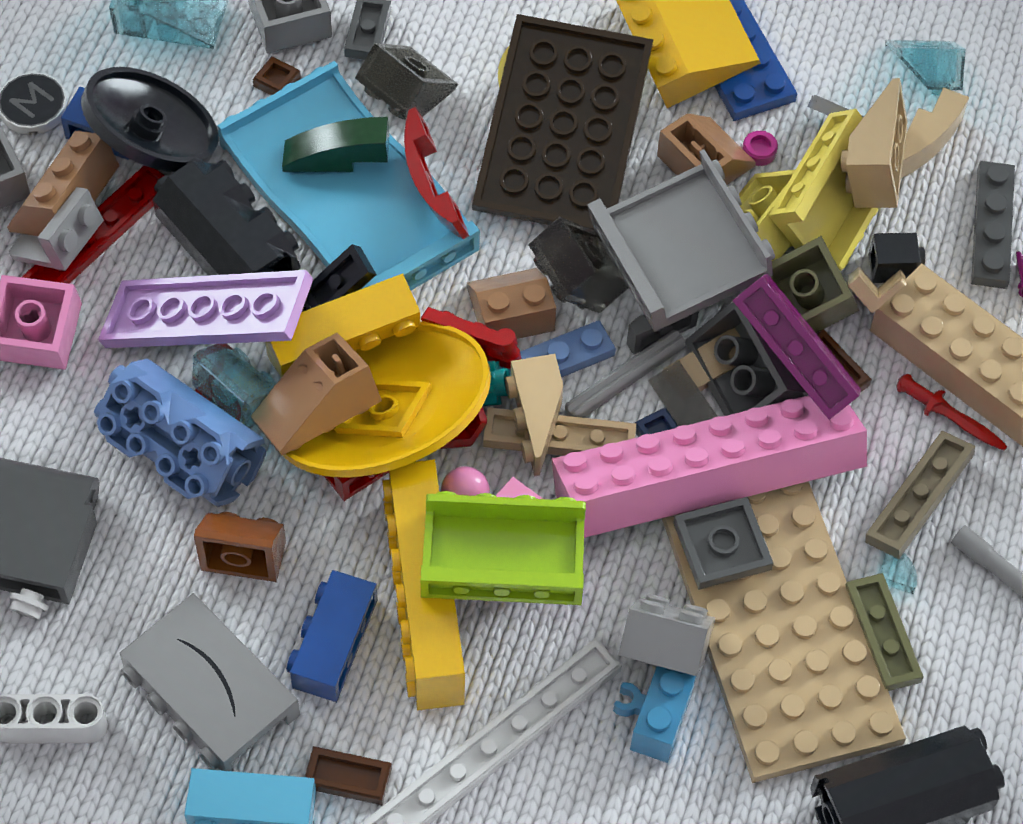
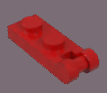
[421,307,522,369]

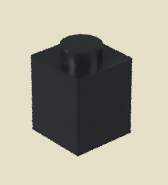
[868,233,925,283]

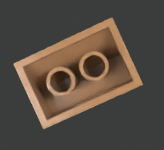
[7,131,120,236]

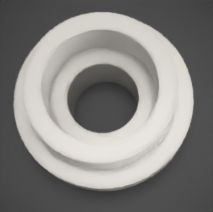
[9,588,49,620]

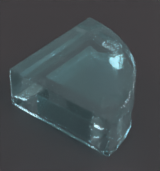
[879,553,917,594]

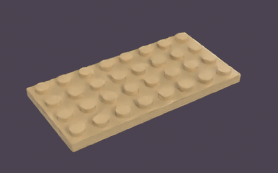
[662,481,906,783]

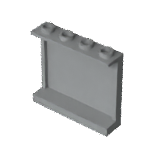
[587,149,775,332]

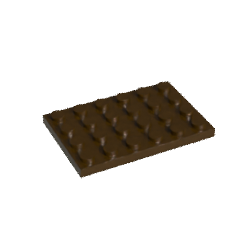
[472,14,653,234]

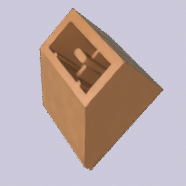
[657,113,756,185]

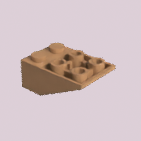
[251,332,382,456]

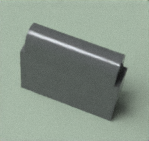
[0,458,99,604]

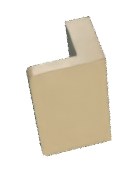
[848,267,907,313]

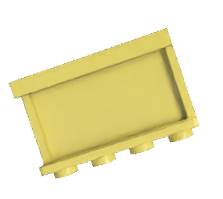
[769,109,879,271]

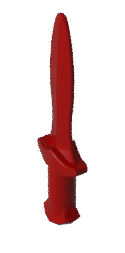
[896,374,1007,450]

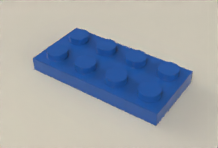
[714,0,797,121]

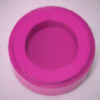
[742,131,778,166]

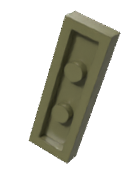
[845,573,924,691]

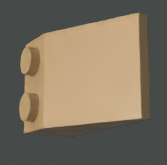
[841,78,908,208]

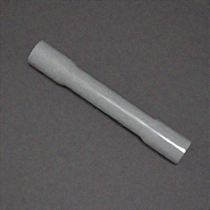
[951,525,1023,598]

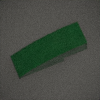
[282,117,390,172]

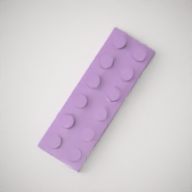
[98,270,313,348]

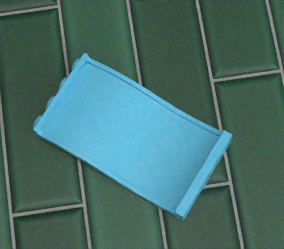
[217,61,480,290]

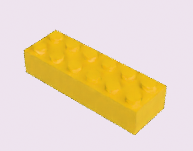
[382,459,465,711]

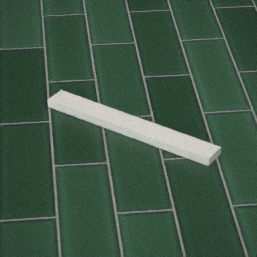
[361,638,622,824]

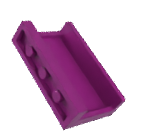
[732,274,861,420]

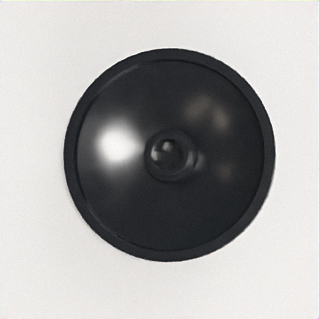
[81,67,219,172]

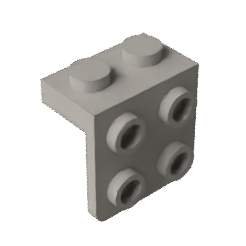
[9,187,104,271]

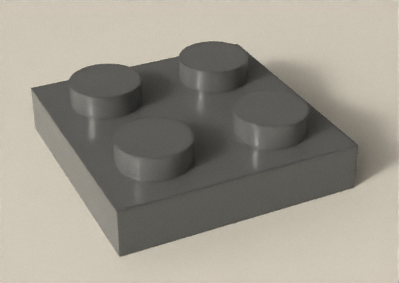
[673,497,774,590]

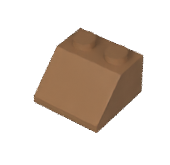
[467,268,556,339]

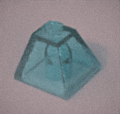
[885,40,966,96]

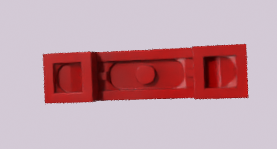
[404,107,469,239]

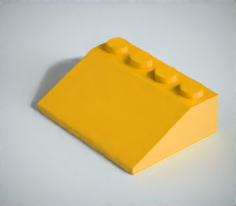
[616,0,761,108]

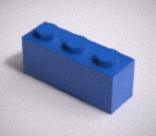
[286,570,378,703]

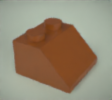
[194,512,286,582]

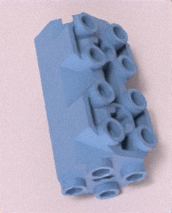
[94,358,266,507]

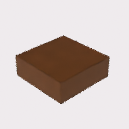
[253,56,301,95]

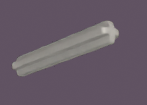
[564,330,686,418]

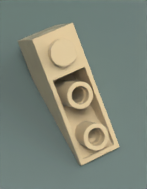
[505,354,563,476]

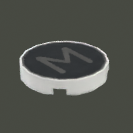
[0,72,68,135]

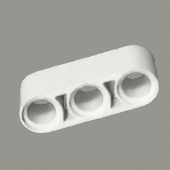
[0,694,108,744]

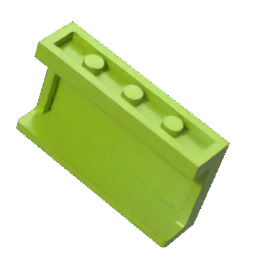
[420,491,586,605]

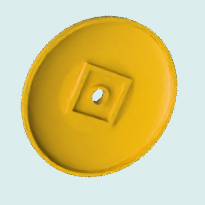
[283,321,491,477]

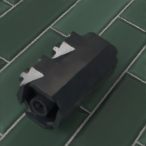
[153,157,301,276]
[810,725,1005,824]

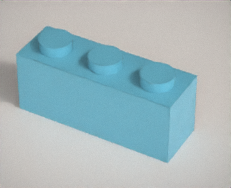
[184,768,316,824]

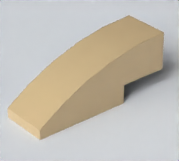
[901,87,969,178]

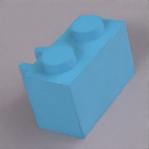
[613,666,696,763]

